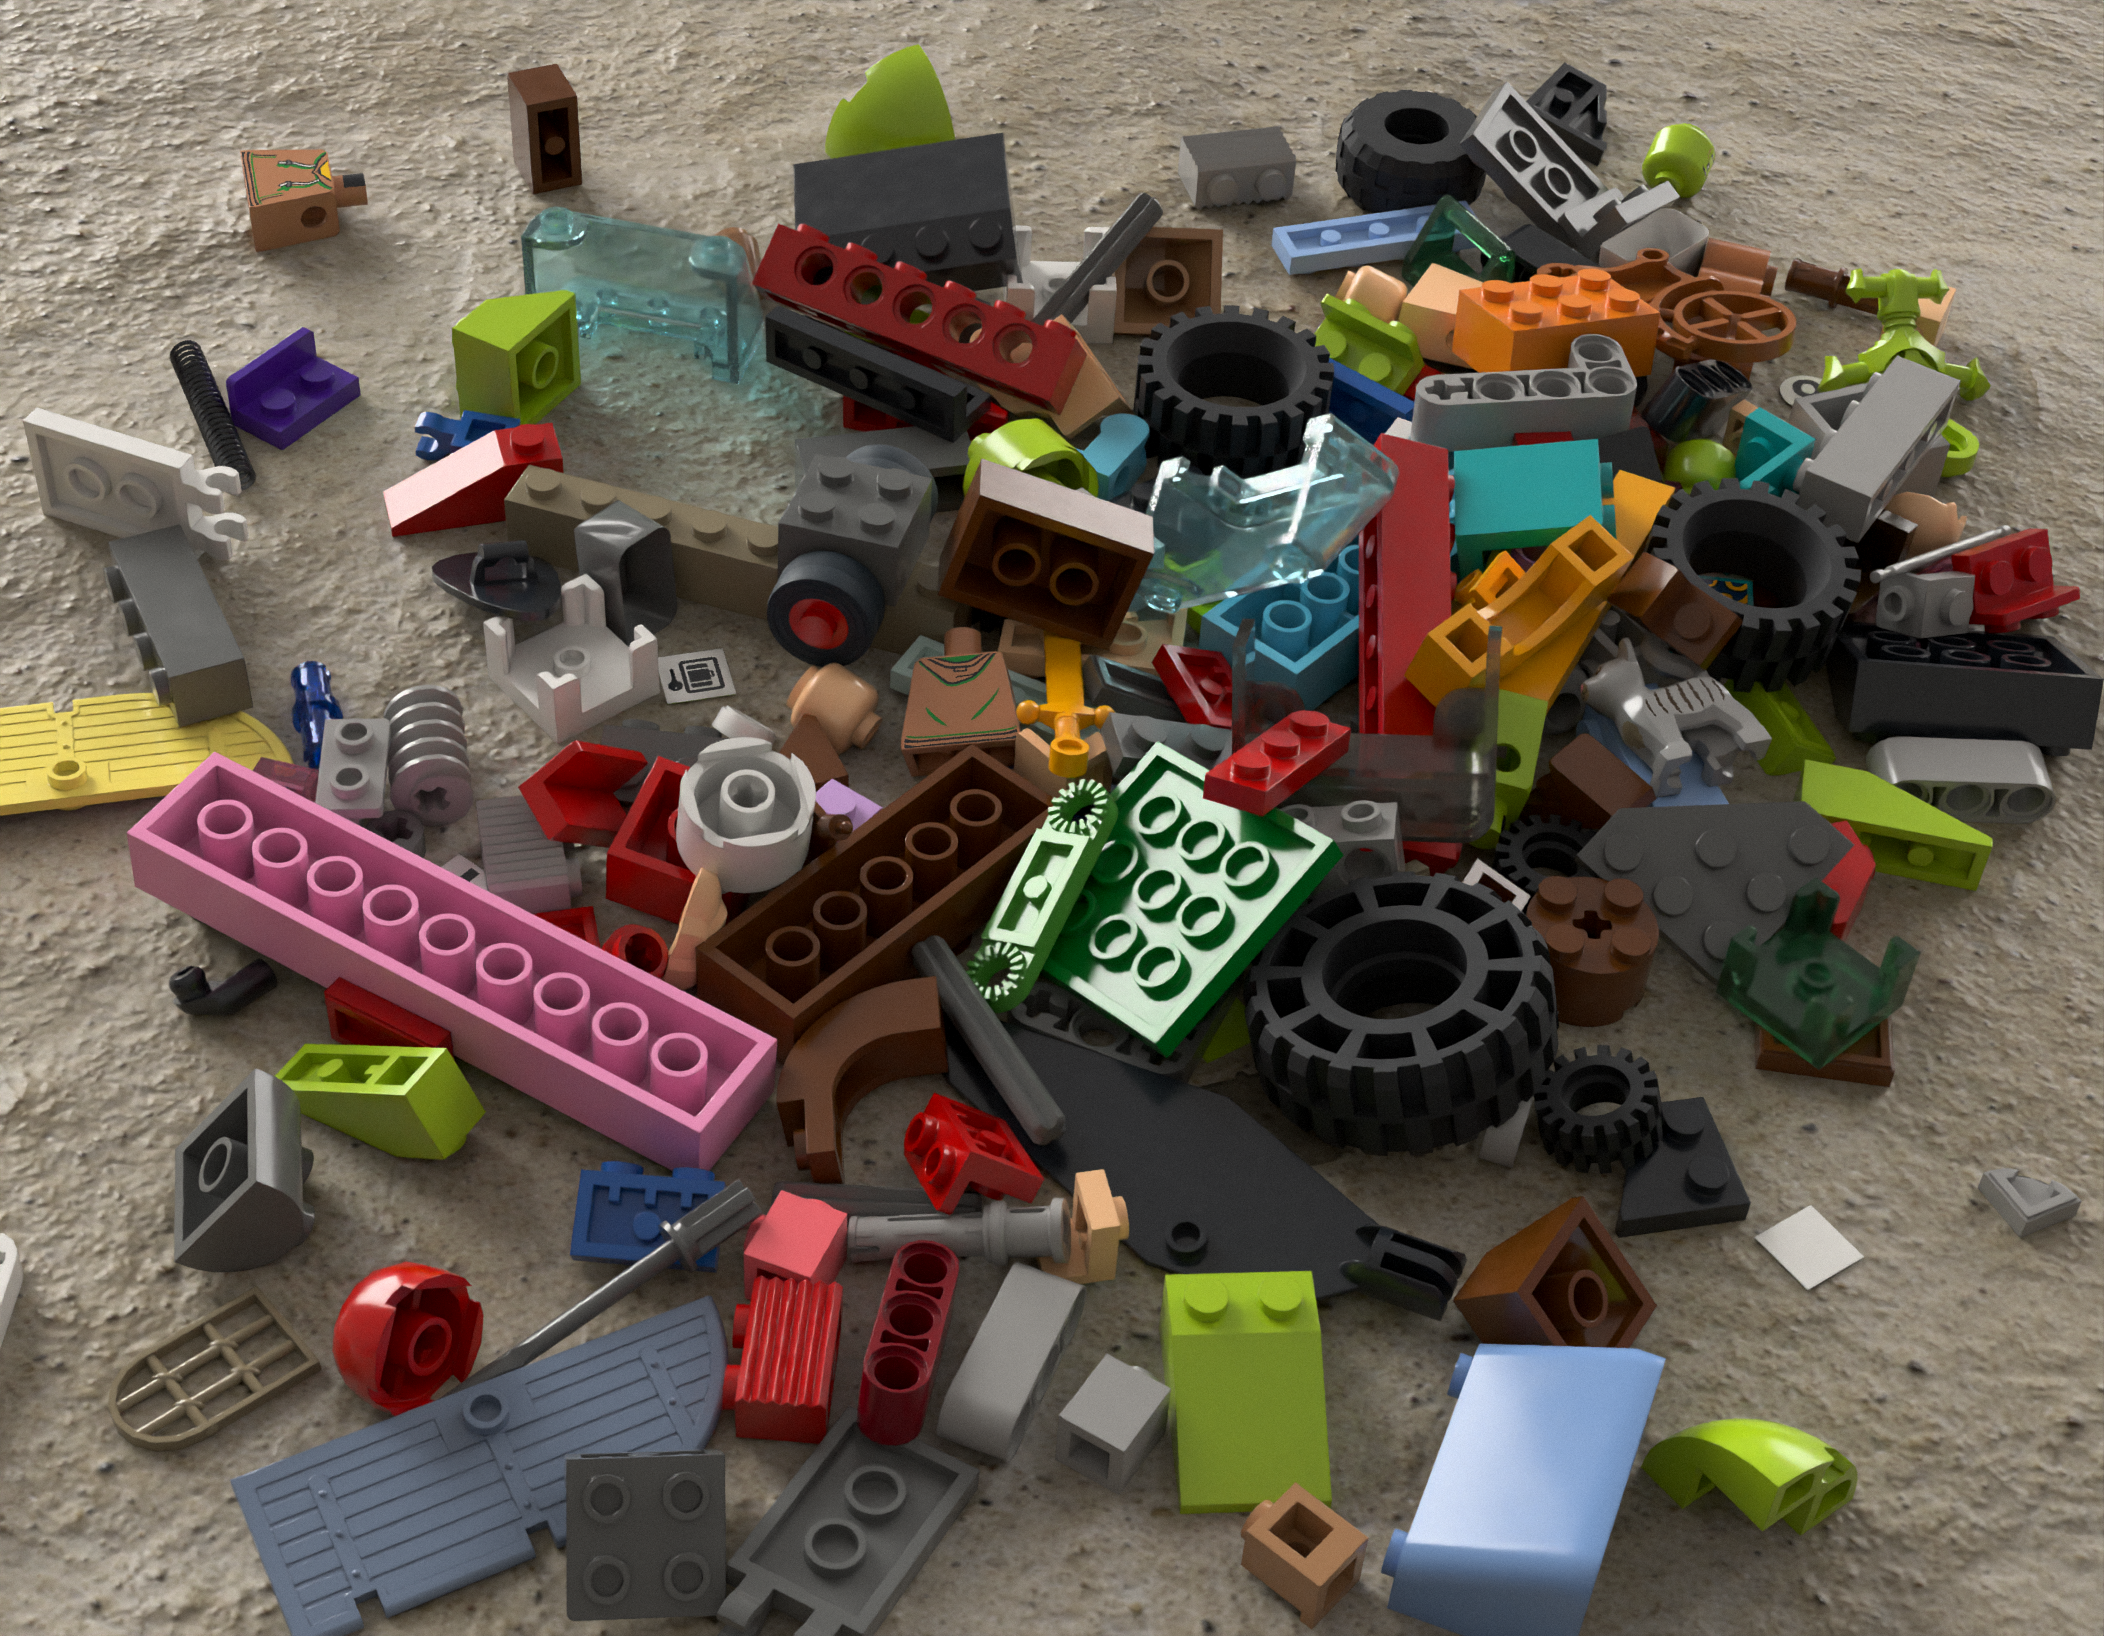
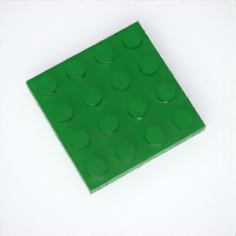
[1040,741,1344,1058]

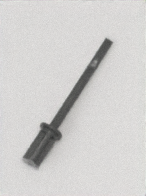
[437,1179,763,1400]

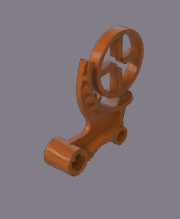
[1537,248,1796,363]

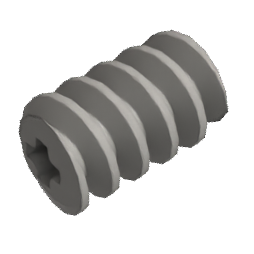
[384,685,473,826]

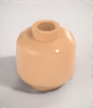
[1335,266,1408,324]
[786,663,882,755]

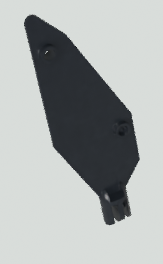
[941,1010,1467,1321]

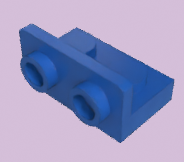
[570,1161,727,1273]

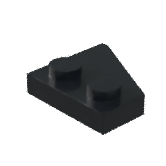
[1526,62,1607,167]
[1615,1097,1751,1238]

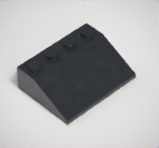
[793,133,1023,305]
[1825,621,2104,756]

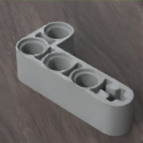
[1411,334,1637,452]

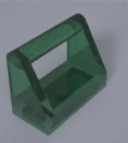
[1401,195,1516,287]

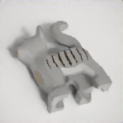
[1580,633,1772,798]

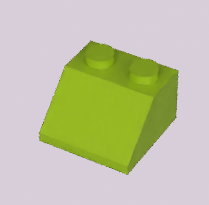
[452,290,581,425]

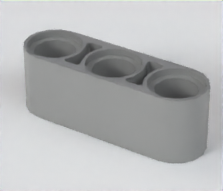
[1866,737,2056,824]
[936,1262,1087,1462]

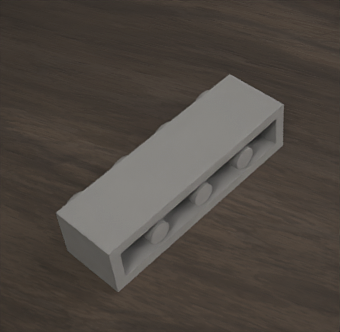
[1793,356,1961,543]

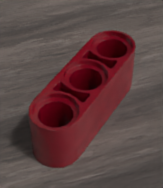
[857,1240,959,1446]

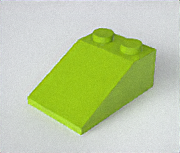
[1159,1271,1332,1514]

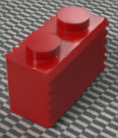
[722,1275,843,1444]

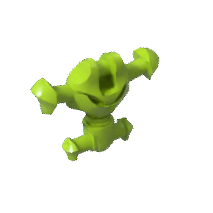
[1816,268,1991,401]

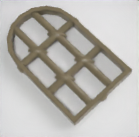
[108,1286,322,1452]

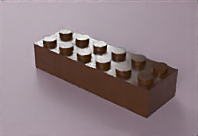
[695,744,1054,1065]

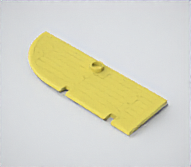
[0,693,297,816]

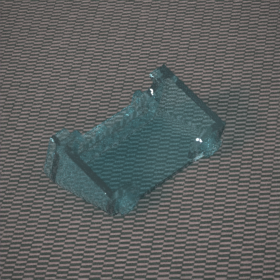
[521,207,764,384]
[1136,413,1400,613]

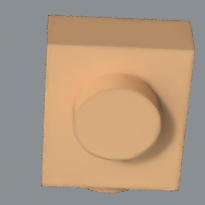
[1036,1169,1129,1284]

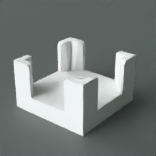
[1003,225,1117,344]
[483,574,660,744]

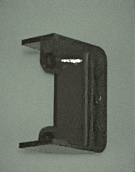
[1232,619,1502,843]

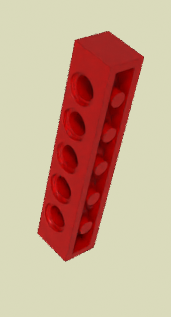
[751,223,1087,415]

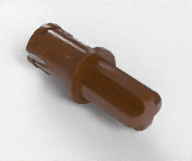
[1785,258,1879,315]

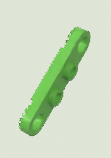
[966,779,1118,1013]

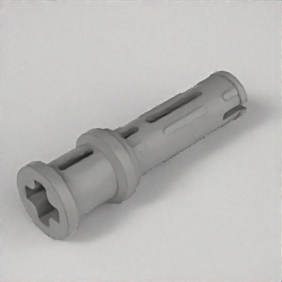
[848,1198,1071,1266]

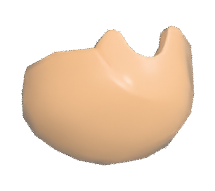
[1884,492,1967,560]

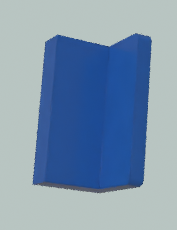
[1328,358,1414,445]

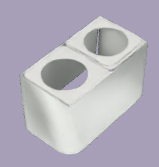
[1599,208,1709,277]

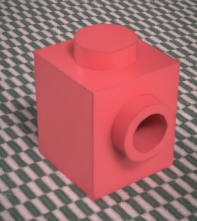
[743,1190,847,1300]

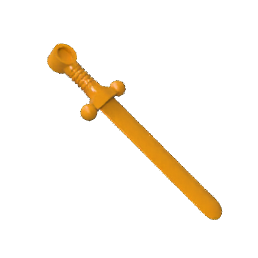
[1016,630,1115,778]

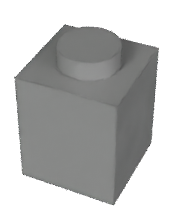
[1055,1354,1171,1495]

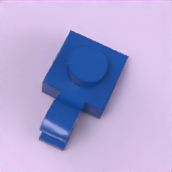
[415,410,520,461]

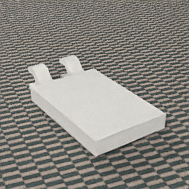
[23,408,249,560]

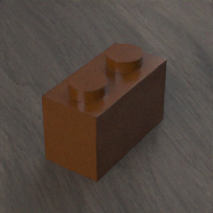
[507,64,582,195]

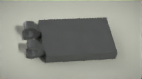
[717,1406,980,1636]

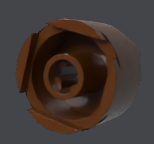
[1526,876,1659,1027]

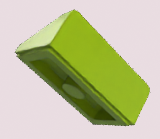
[1723,679,1837,776]

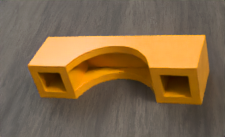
[1404,515,1634,719]

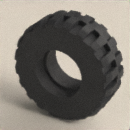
[1243,871,1559,1156]

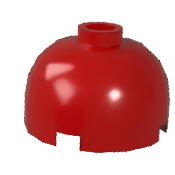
[332,1262,484,1416]

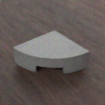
[1978,1168,2082,1238]

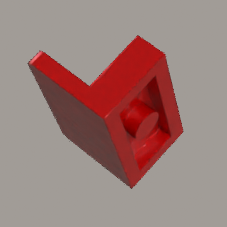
[518,740,648,848]

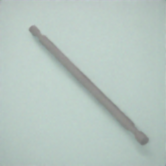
[1870,525,2011,583]

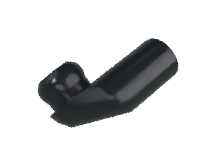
[169,958,278,1016]

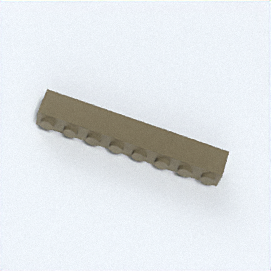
[504,465,972,655]

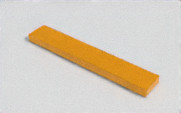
[1491,470,1675,715]

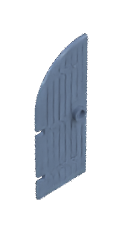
[230,1296,729,1636]

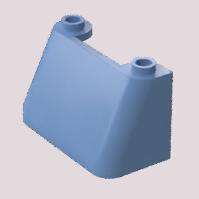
[1381,1344,1666,1636]

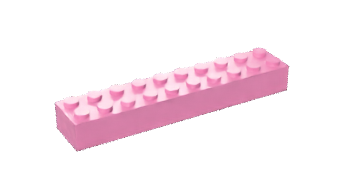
[127,751,777,1171]

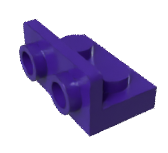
[226,327,361,450]

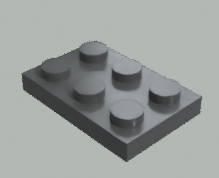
[1459,82,1609,249]

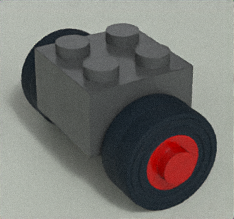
[767,444,938,667]

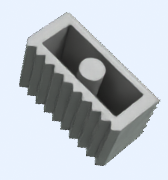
[1178,126,1296,210]
[476,795,583,914]

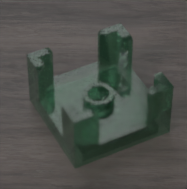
[1716,877,1921,1070]

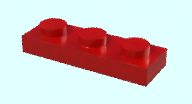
[1203,710,1351,816]

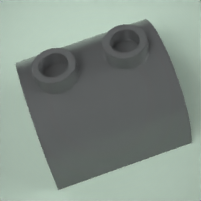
[174,1068,315,1272]

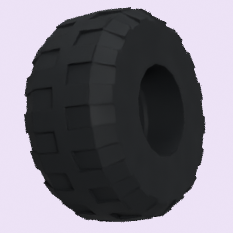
[1335,90,1487,213]

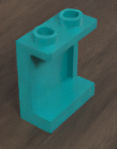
[1454,439,1617,578]

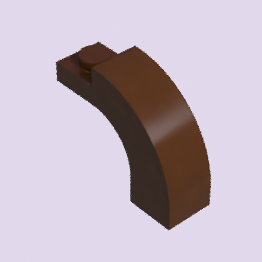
[776,976,949,1184]

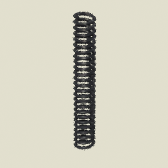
[170,340,256,491]

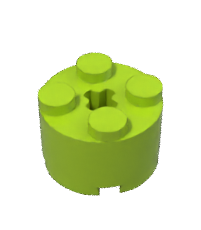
[963,418,1099,497]

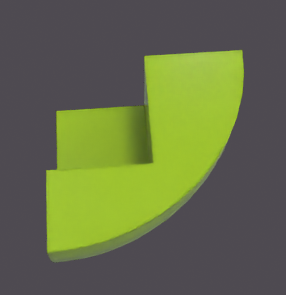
[825,44,955,159]
[1641,1418,1858,1536]

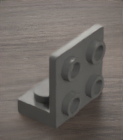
[565,1449,726,1621]

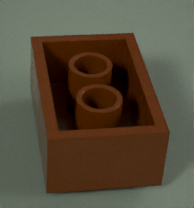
[937,459,1154,652]

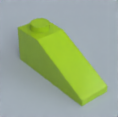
[1793,759,1993,891]
[275,1043,486,1160]

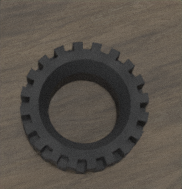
[1133,305,1334,492]
[1643,478,1861,693]

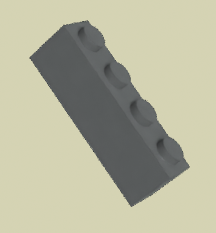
[103,524,253,727]

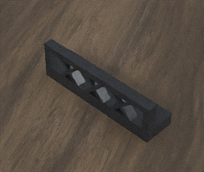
[765,305,991,443]

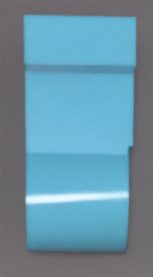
[1074,413,1149,501]

